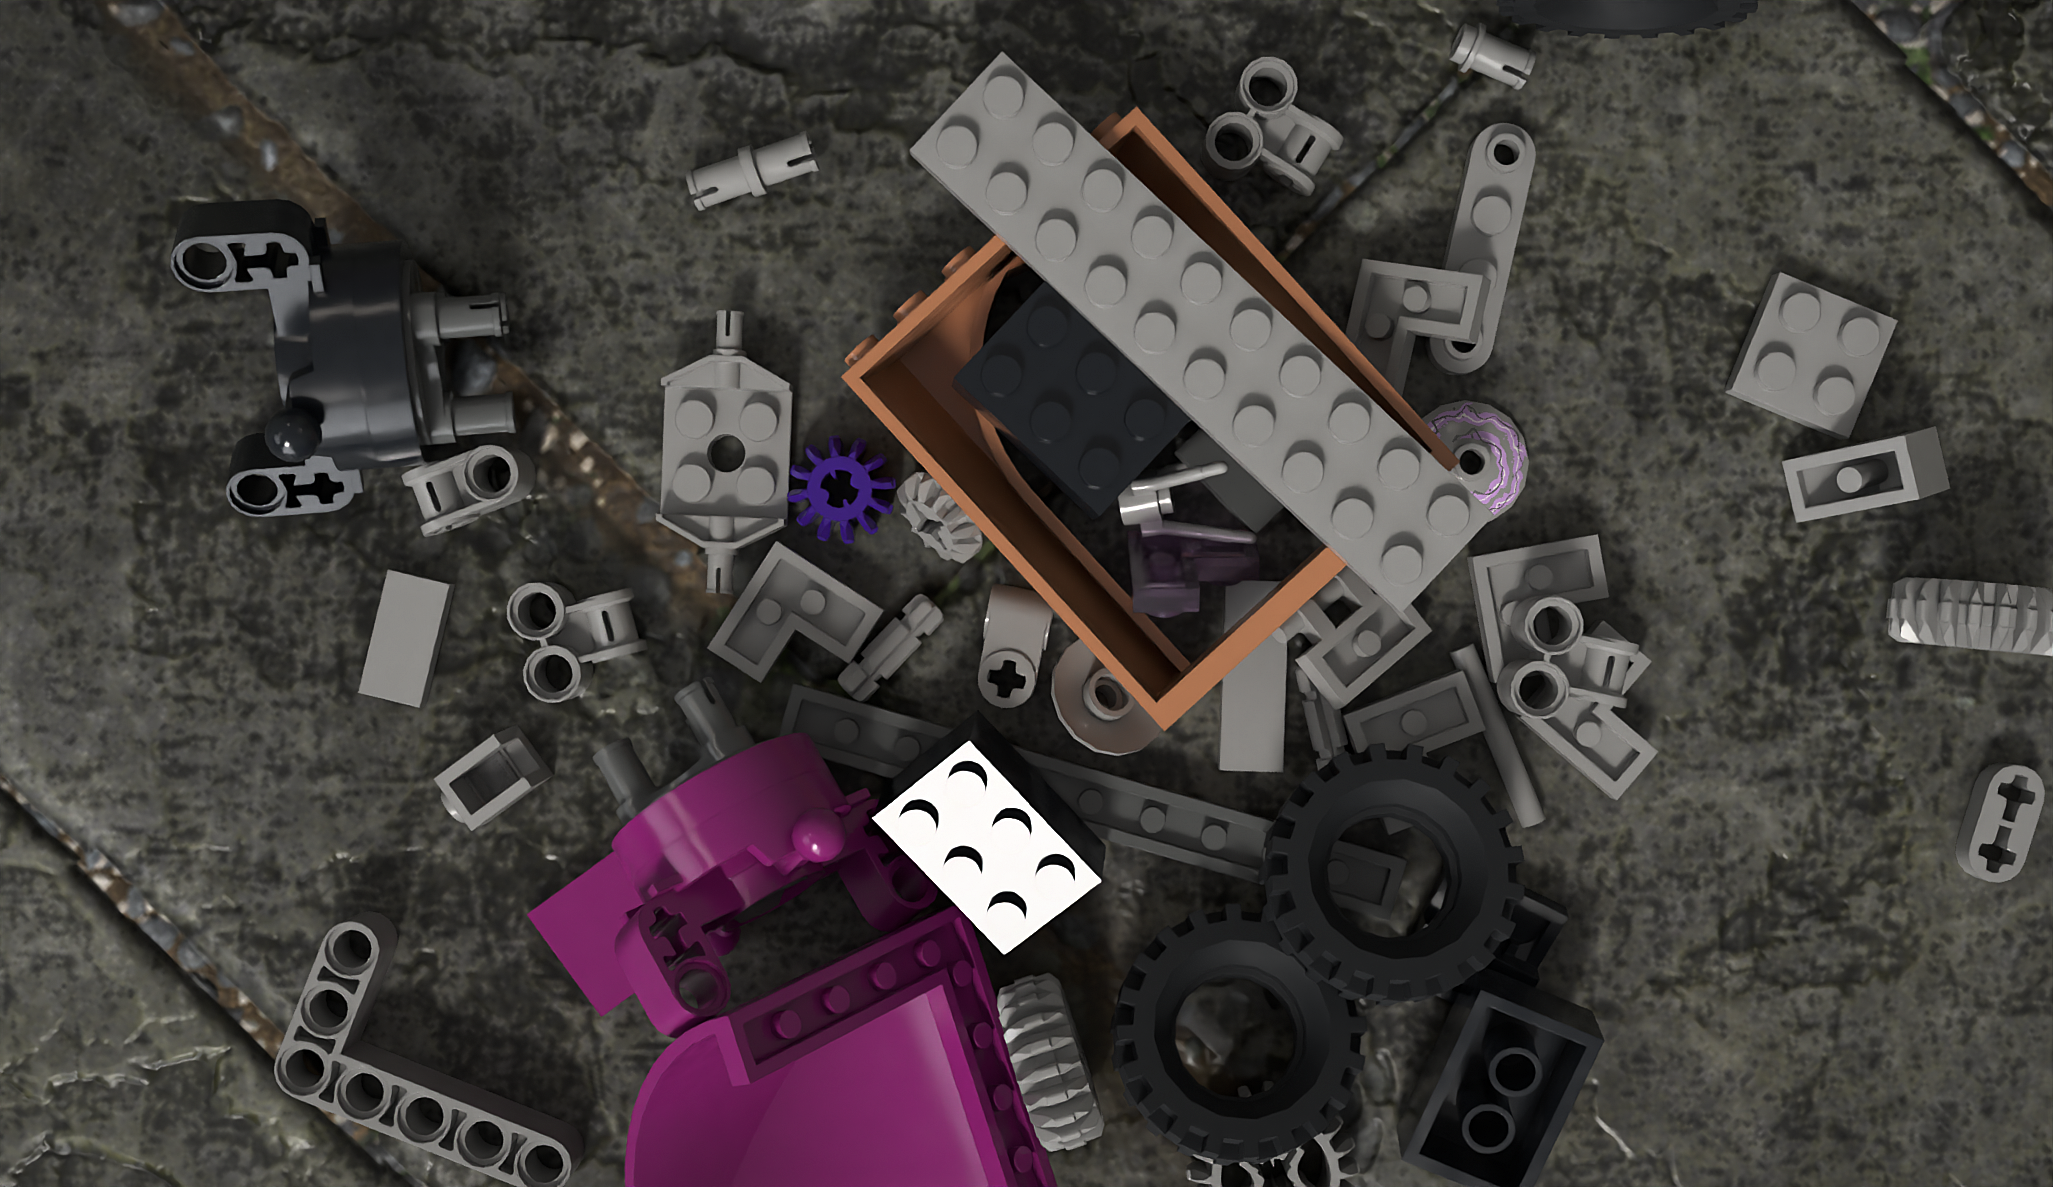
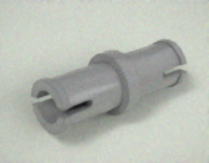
[685,130,820,211]

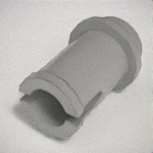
[1449,22,1537,90]

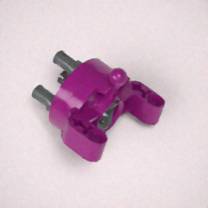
[592,677,938,1038]

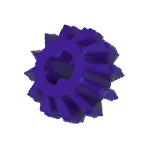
[787,435,897,544]

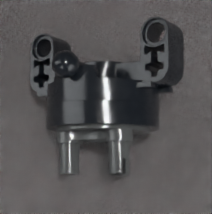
[171,199,516,517]

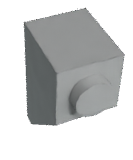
[1782,426,1950,523]

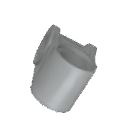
[401,444,536,537]
[978,583,1054,708]

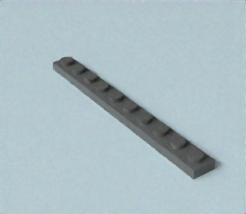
[778,683,1407,921]

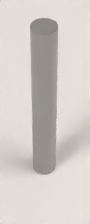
[1450,643,1546,828]

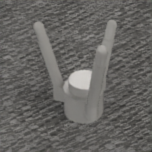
[1118,461,1257,544]

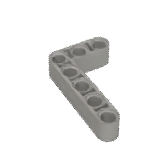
[274,911,585,1187]

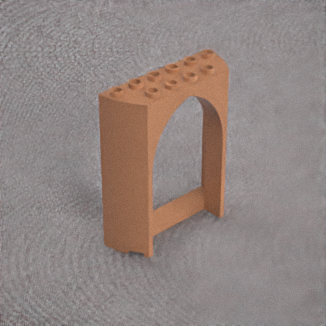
[841,106,1460,731]

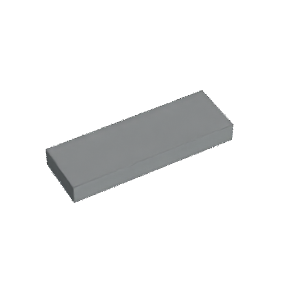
[1218,580,1287,772]

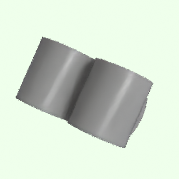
[1201,57,1344,196]
[507,582,648,703]
[1497,596,1639,719]

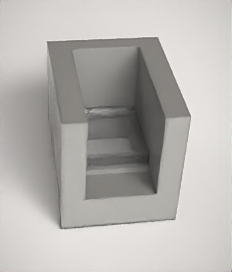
[434,725,554,831]

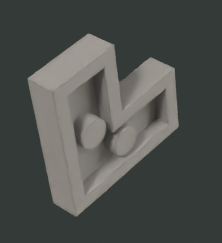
[1345,259,1491,397]
[1467,534,1609,683]
[707,541,885,683]
[1514,620,1658,800]
[1342,669,1486,835]

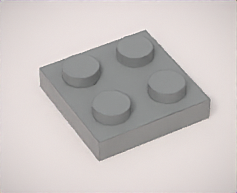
[1724,272,1898,440]

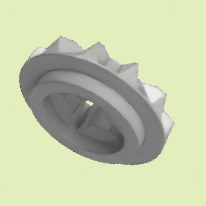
[897,472,983,563]

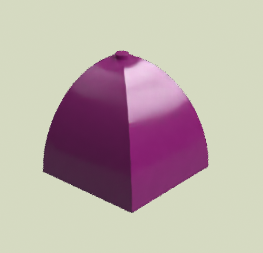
[625,904,1058,1187]

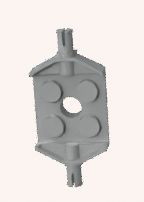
[656,310,793,594]

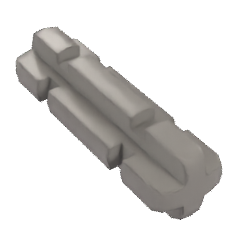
[838,594,945,702]
[1295,666,1351,770]

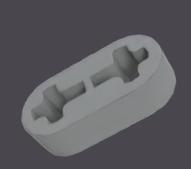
[1955,762,2045,883]

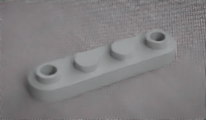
[1425,123,1536,376]

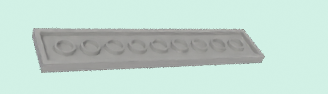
[910,52,1494,613]

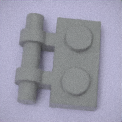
[1271,565,1432,710]

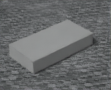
[358,569,455,708]

